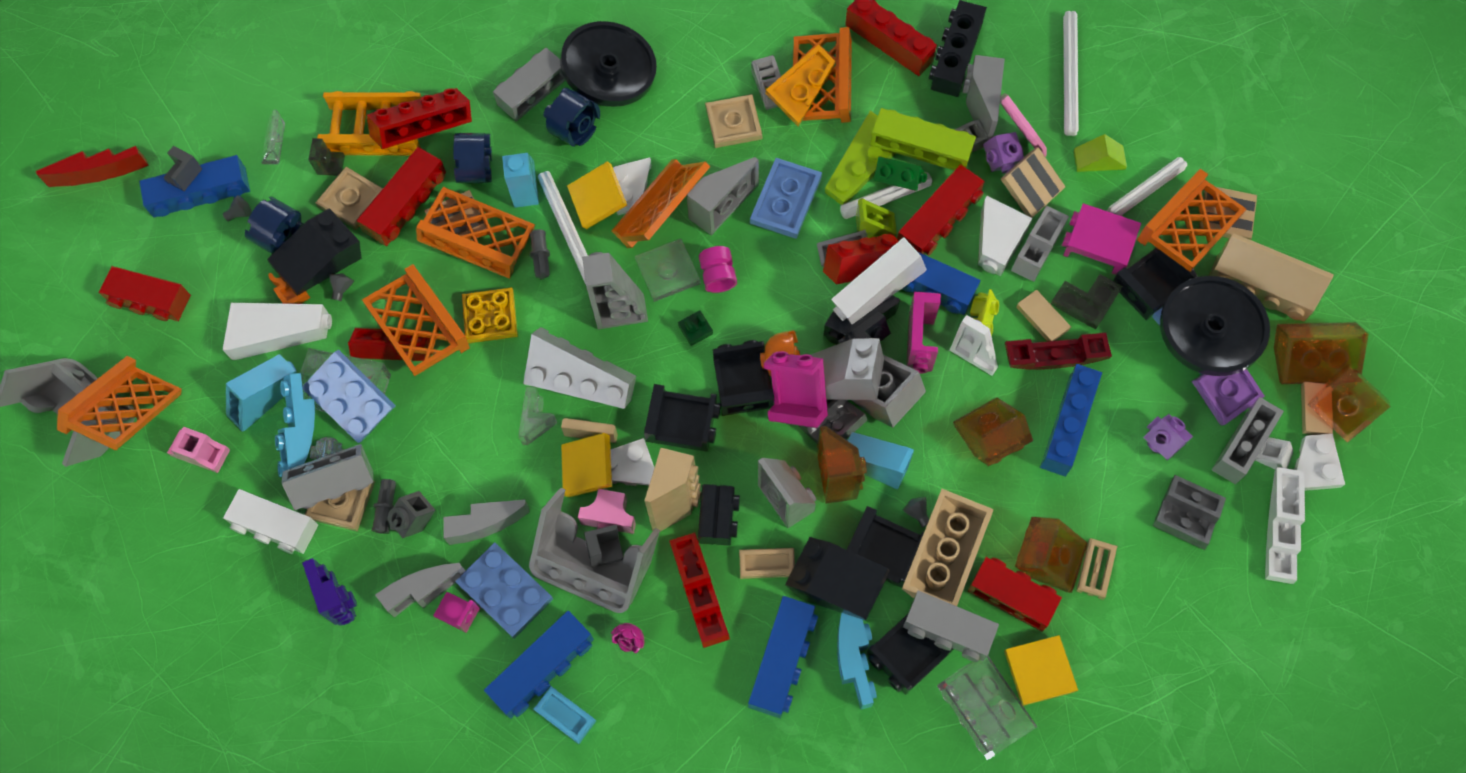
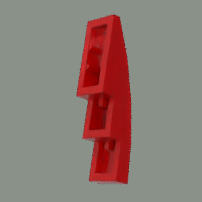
[36,146,149,187]
[669,532,730,648]

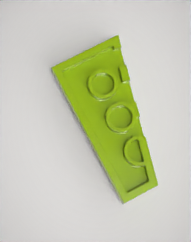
[825,110,896,205]

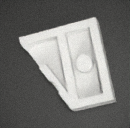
[613,157,652,215]
[949,315,998,376]
[1294,434,1345,491]
[611,438,654,486]

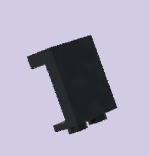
[1111,240,1198,320]
[712,340,774,416]
[644,384,721,452]
[847,506,924,588]
[867,614,954,695]

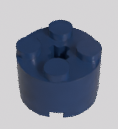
[543,88,600,147]
[453,133,492,183]
[245,196,304,254]

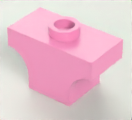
[167,427,230,473]
[578,489,636,534]

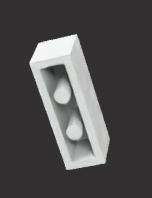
[223,489,318,554]

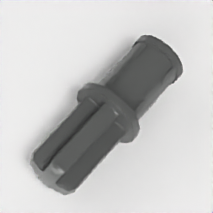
[530,229,550,279]
[371,479,396,534]

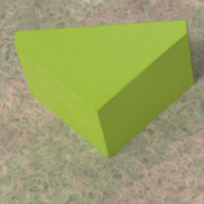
[1074,134,1127,172]
[856,198,897,238]

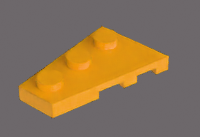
[765,45,835,127]

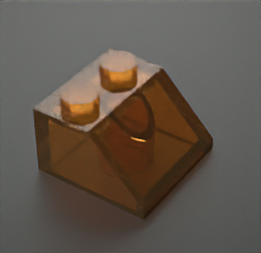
[1308,363,1391,443]
[953,397,1033,466]
[1015,517,1088,593]

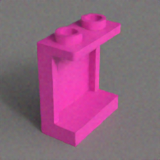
[1061,203,1141,275]
[906,292,941,374]
[764,351,828,428]

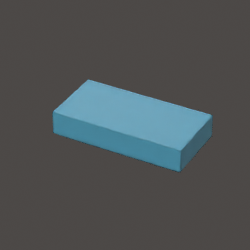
[533,686,596,744]

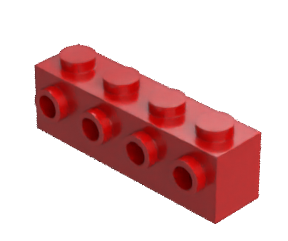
[845,0,937,76]
[366,88,472,150]
[357,147,446,247]
[897,164,984,256]

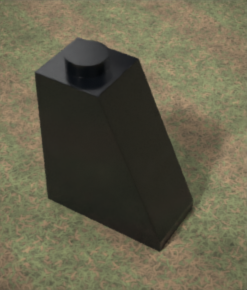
[824,295,900,345]

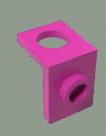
[433,592,480,633]

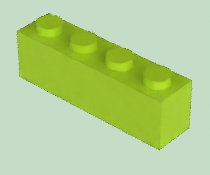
[870,108,976,171]

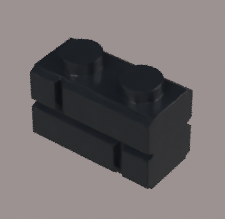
[698,484,740,546]

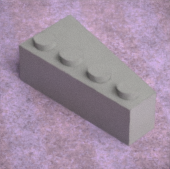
[582,252,648,330]
[523,327,636,409]

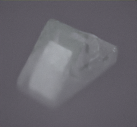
[518,387,557,445]

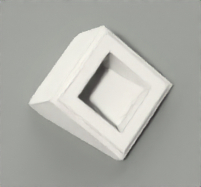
[1255,437,1293,469]

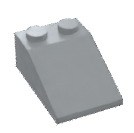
[963,55,1005,140]
[686,157,759,236]
[811,338,884,400]
[852,355,926,428]
[758,458,816,528]

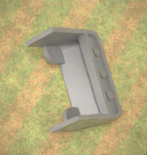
[0,358,136,467]
[529,488,660,613]

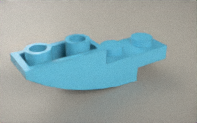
[275,373,315,477]
[837,613,877,709]

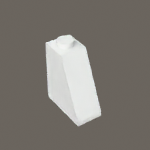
[978,196,1032,276]

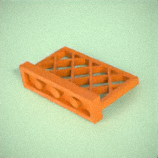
[793,27,852,123]
[612,159,710,248]
[1137,169,1246,272]
[416,187,535,279]
[362,264,470,376]
[57,356,182,450]

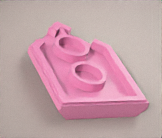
[1000,93,1047,157]

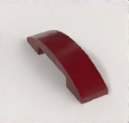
[1005,333,1112,370]

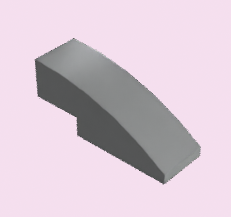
[1011,206,1069,282]
[443,500,529,545]
[375,563,465,618]

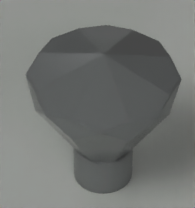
[223,195,252,221]
[329,273,354,301]
[903,497,929,527]

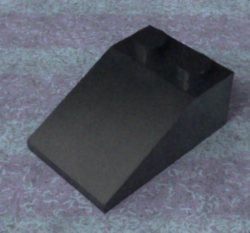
[267,208,362,296]
[785,537,890,621]

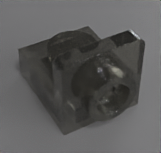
[308,138,345,176]

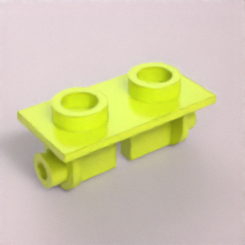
[970,289,999,336]

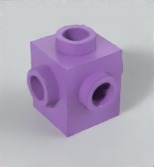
[983,132,1024,173]
[1143,414,1193,460]

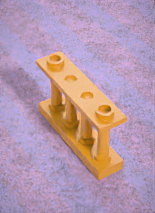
[317,91,421,156]

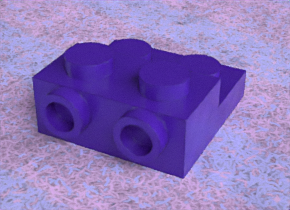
[302,558,357,625]

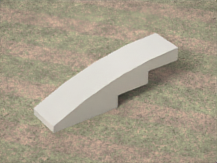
[1265,467,1305,584]

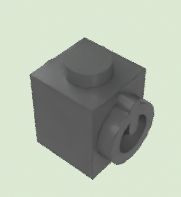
[387,491,435,538]

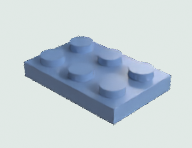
[750,158,822,239]
[302,350,396,444]
[455,542,553,639]

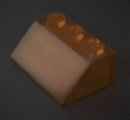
[1274,322,1369,384]
[817,426,867,504]

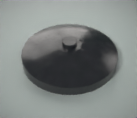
[560,21,657,107]
[1160,276,1270,376]

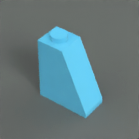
[502,153,539,208]
[226,354,297,432]
[837,432,914,490]

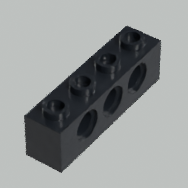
[929,0,987,97]

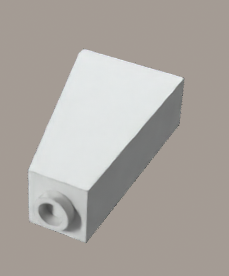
[831,237,927,324]
[223,303,332,360]

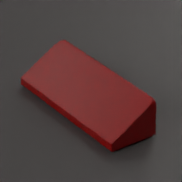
[348,328,430,361]

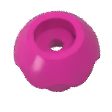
[611,623,645,654]

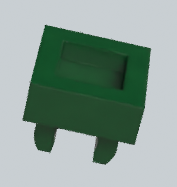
[678,310,713,346]

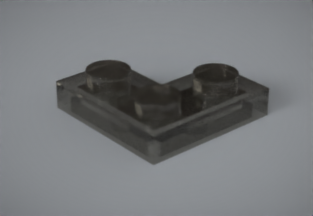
[1051,274,1123,330]

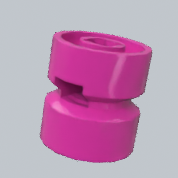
[698,246,737,293]

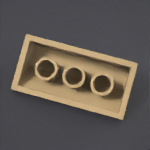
[1209,233,1334,322]
[645,448,702,532]
[902,489,994,606]

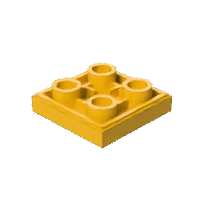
[567,161,627,229]
[462,287,518,344]
[561,433,612,498]
[1004,635,1078,706]

